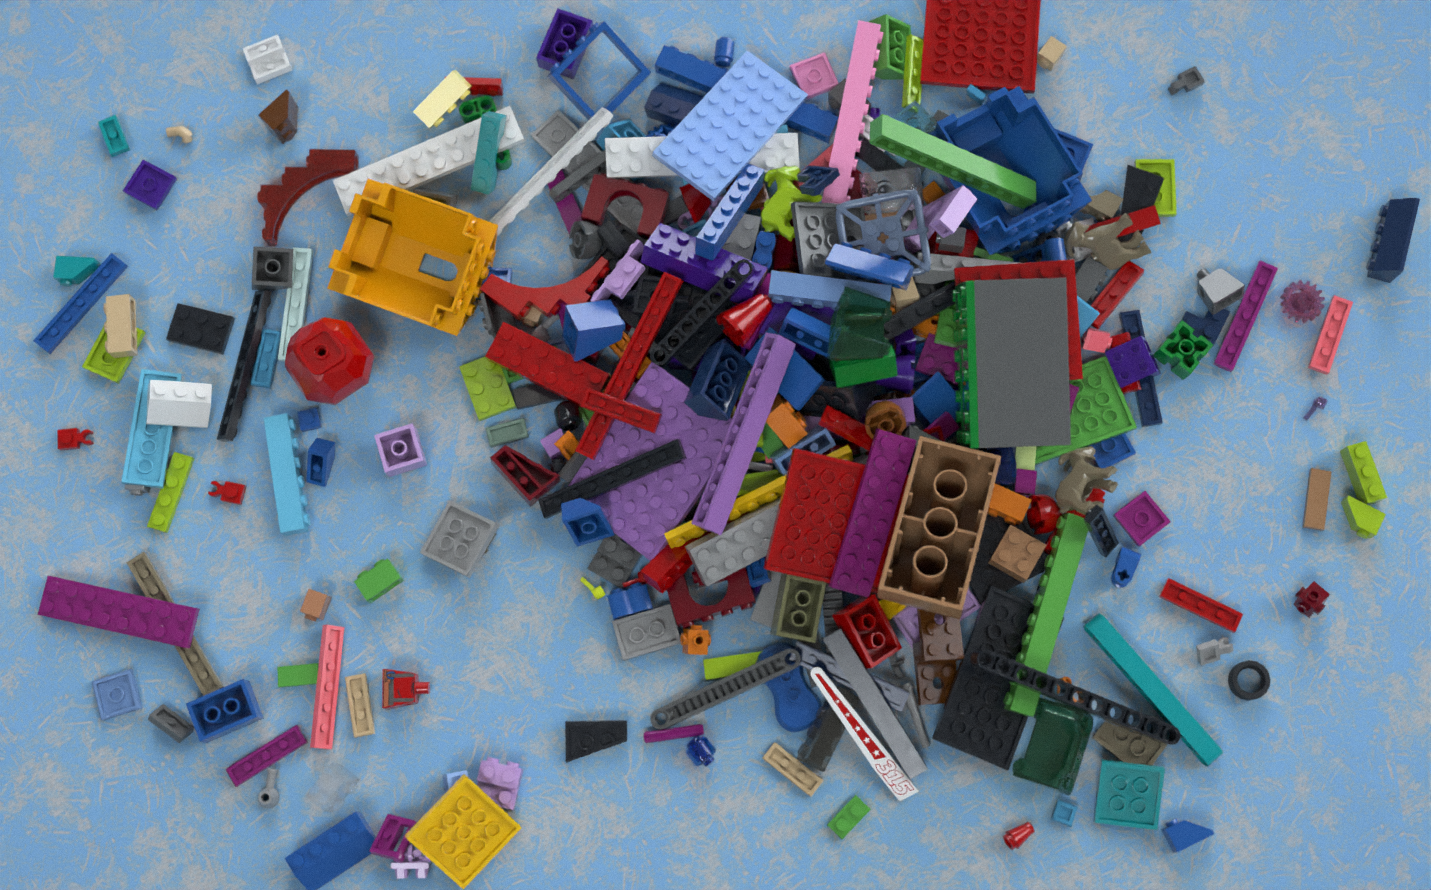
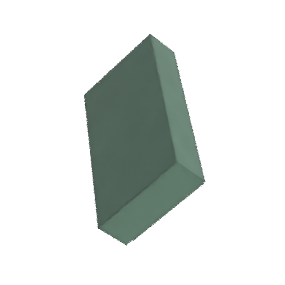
[485,418,529,448]

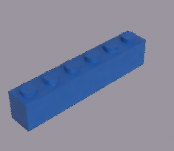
[695,163,765,261]

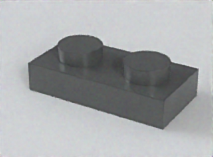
[148,704,194,744]

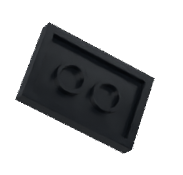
[166,303,235,355]

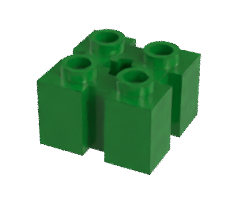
[1153,320,1213,380]

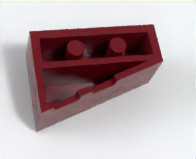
[490,445,561,507]

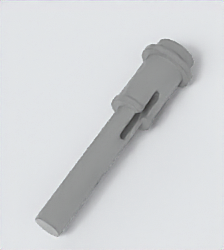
[899,683,930,748]

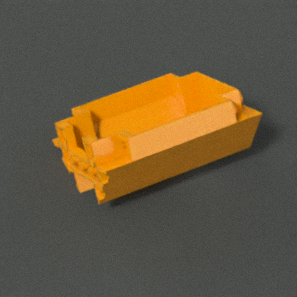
[327,178,498,336]

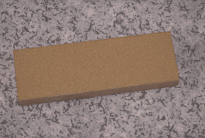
[1302,468,1332,531]

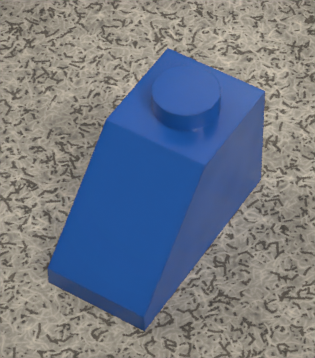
[306,438,336,487]
[1161,818,1215,852]

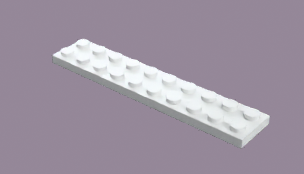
[333,106,525,216]
[605,133,800,178]

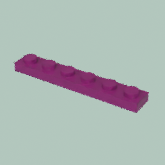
[1213,260,1278,372]

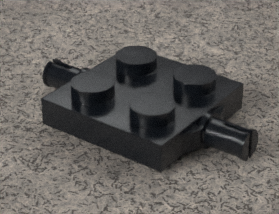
[624,275,690,319]

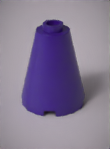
[875,354,915,394]

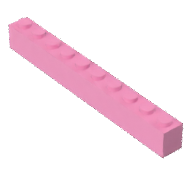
[821,20,883,204]

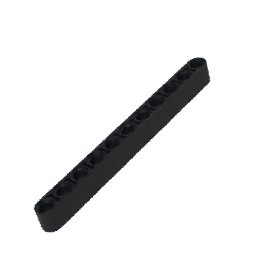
[970,650,1180,745]

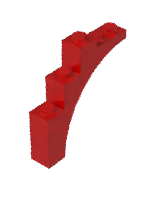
[480,257,610,321]

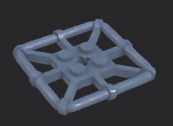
[835,189,931,283]

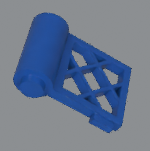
[1012,238,1067,263]

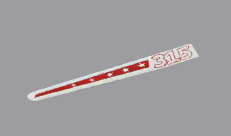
[811,667,919,801]

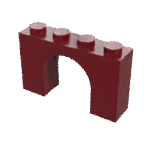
[581,173,670,240]
[667,567,756,629]

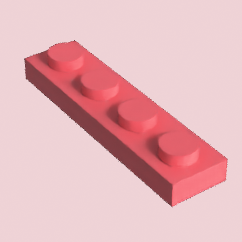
[1308,295,1353,375]

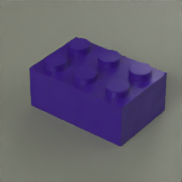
[536,8,593,79]

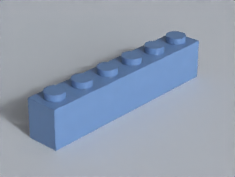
[768,271,892,316]

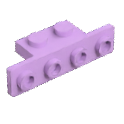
[590,239,646,302]

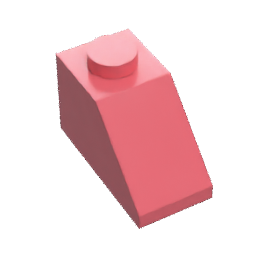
[1080,327,1112,353]

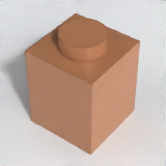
[300,589,332,622]

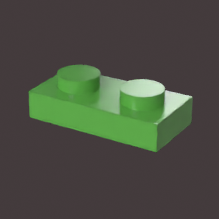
[827,795,871,840]

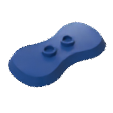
[756,643,822,732]

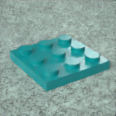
[1093,760,1165,830]

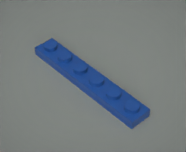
[33,253,128,354]

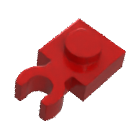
[57,428,94,451]
[208,481,247,505]

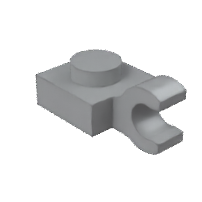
[1196,637,1234,666]

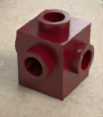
[1293,581,1330,618]

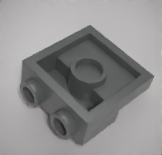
[587,534,643,589]

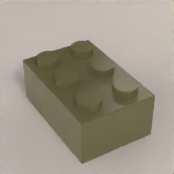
[770,574,826,643]

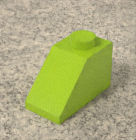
[1341,496,1386,539]

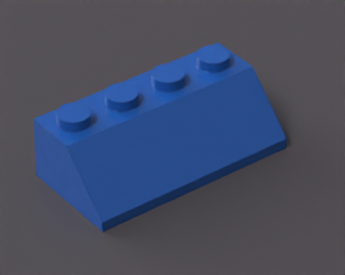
[825,242,914,291]
[285,811,376,890]

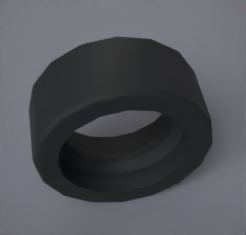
[1228,660,1271,701]

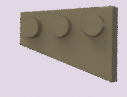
[1092,721,1167,765]

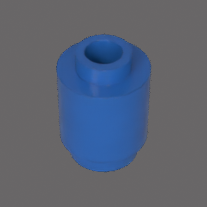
[714,37,735,67]

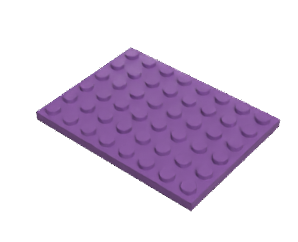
[568,362,732,561]

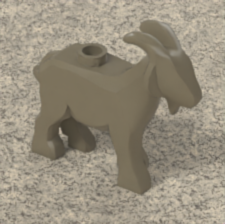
[1063,213,1152,270]
[1055,446,1118,515]

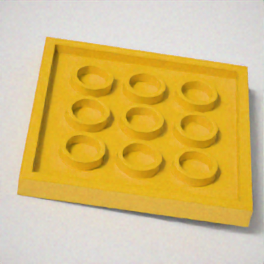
[405,774,522,889]

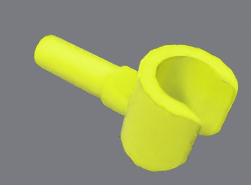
[580,577,606,599]

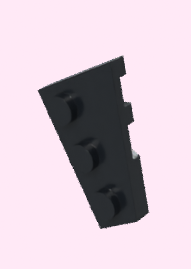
[565,720,628,763]

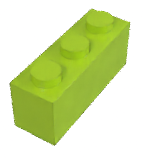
[1340,441,1387,505]

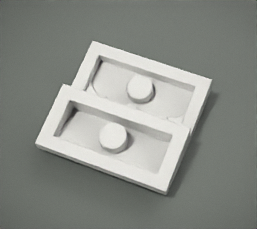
[243,35,292,84]

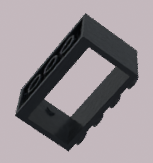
[782,355,877,421]

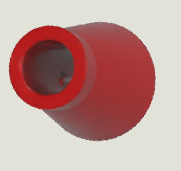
[1003,822,1035,850]

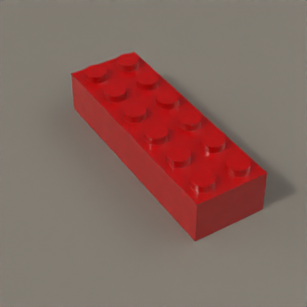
[485,322,611,413]

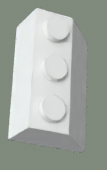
[146,380,212,428]

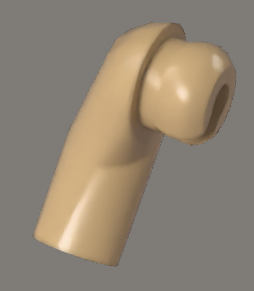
[166,126,193,143]

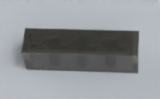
[797,686,860,772]

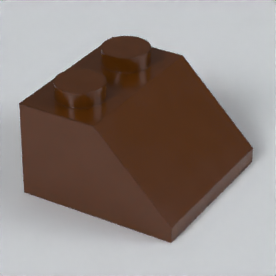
[258,89,298,144]

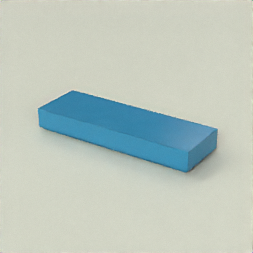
[250,329,282,389]

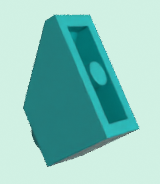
[53,256,101,287]

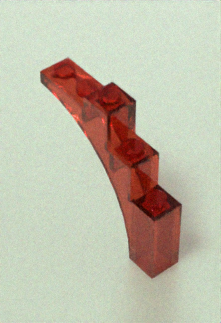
[257,149,359,246]

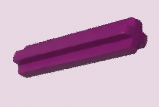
[643,724,704,743]

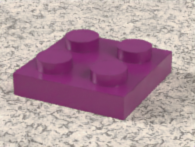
[1113,491,1171,547]

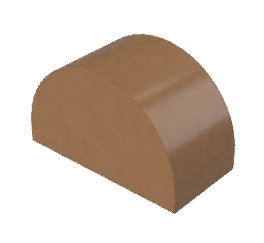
[878,436,1001,620]

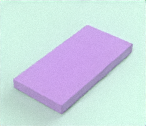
[892,588,981,650]

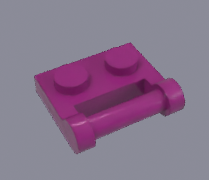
[369,814,417,863]

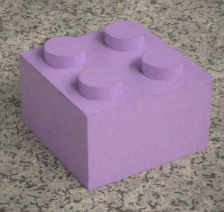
[374,423,427,477]

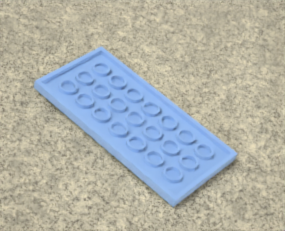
[652,51,808,201]

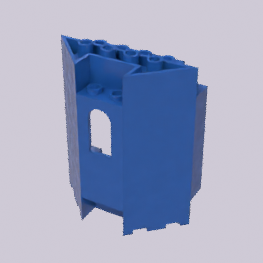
[929,86,1092,255]

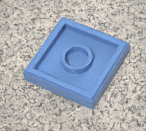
[92,669,142,721]

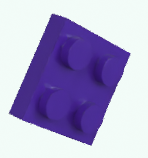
[123,159,177,210]

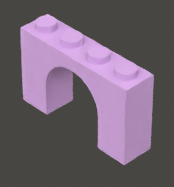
[904,186,977,254]

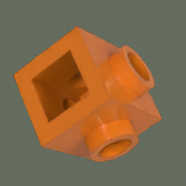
[680,625,711,655]

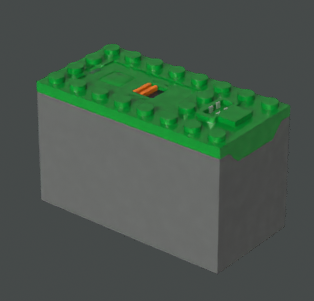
[952,278,1071,448]

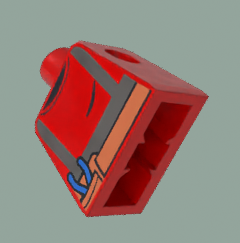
[382,669,430,710]

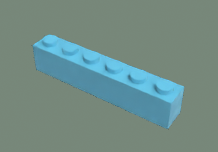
[264,413,311,536]

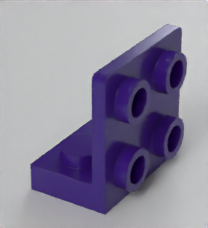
[1105,336,1161,388]

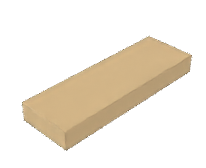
[345,673,375,738]
[762,742,824,797]

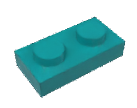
[98,115,130,157]

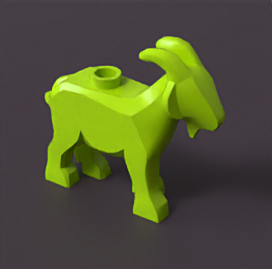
[761,166,822,242]

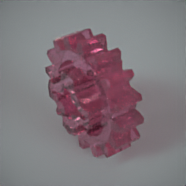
[1280,280,1325,323]

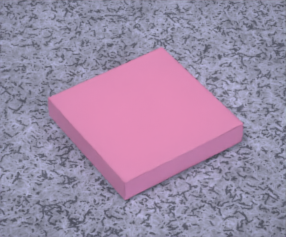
[790,52,839,100]

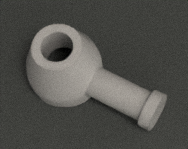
[531,315,560,342]
[258,769,279,808]

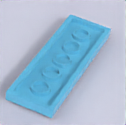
[121,369,182,489]

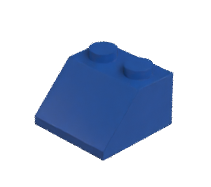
[561,498,615,547]

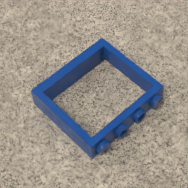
[547,21,651,121]

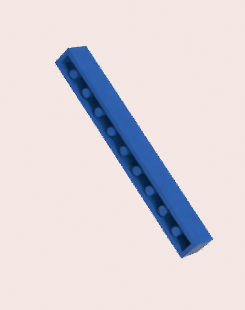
[655,45,839,144]

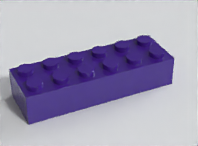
[641,223,768,304]

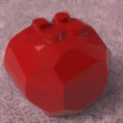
[285,317,375,405]

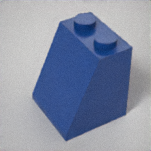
[562,299,625,361]
[911,371,959,428]

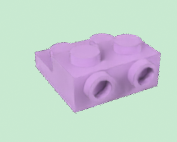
[477,757,524,810]

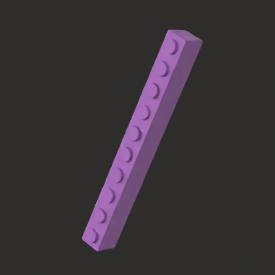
[691,333,796,535]

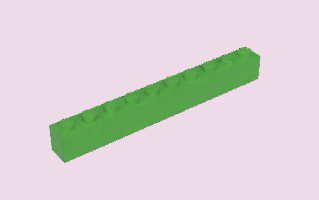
[869,114,1036,209]
[1004,513,1088,717]

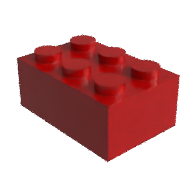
[832,594,902,669]

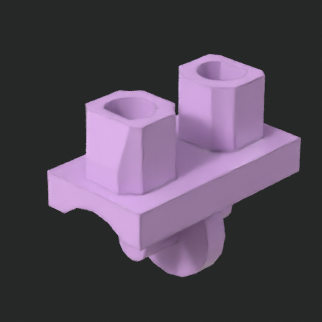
[391,844,432,879]

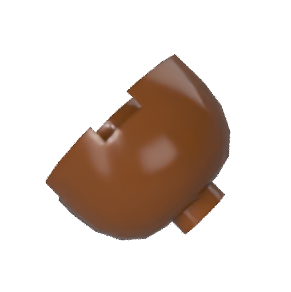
[865,400,907,439]

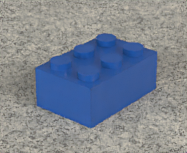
[186,679,264,743]

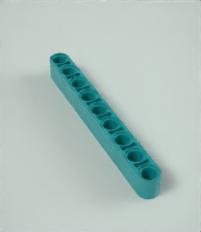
[1083,613,1223,767]

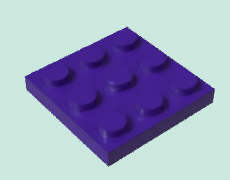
[759,301,840,362]

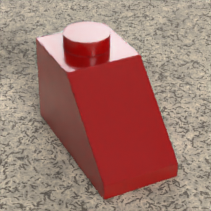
[679,184,711,223]

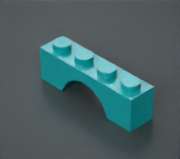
[470,111,507,195]

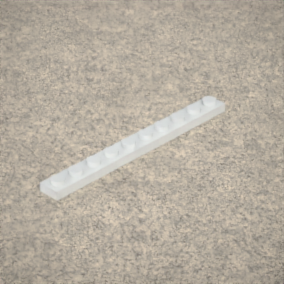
[489,107,613,236]

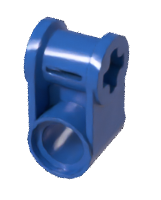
[1111,547,1141,588]

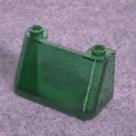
[827,286,893,361]
[1012,697,1094,796]

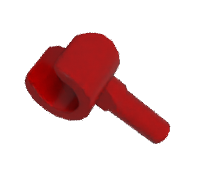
[622,571,647,588]

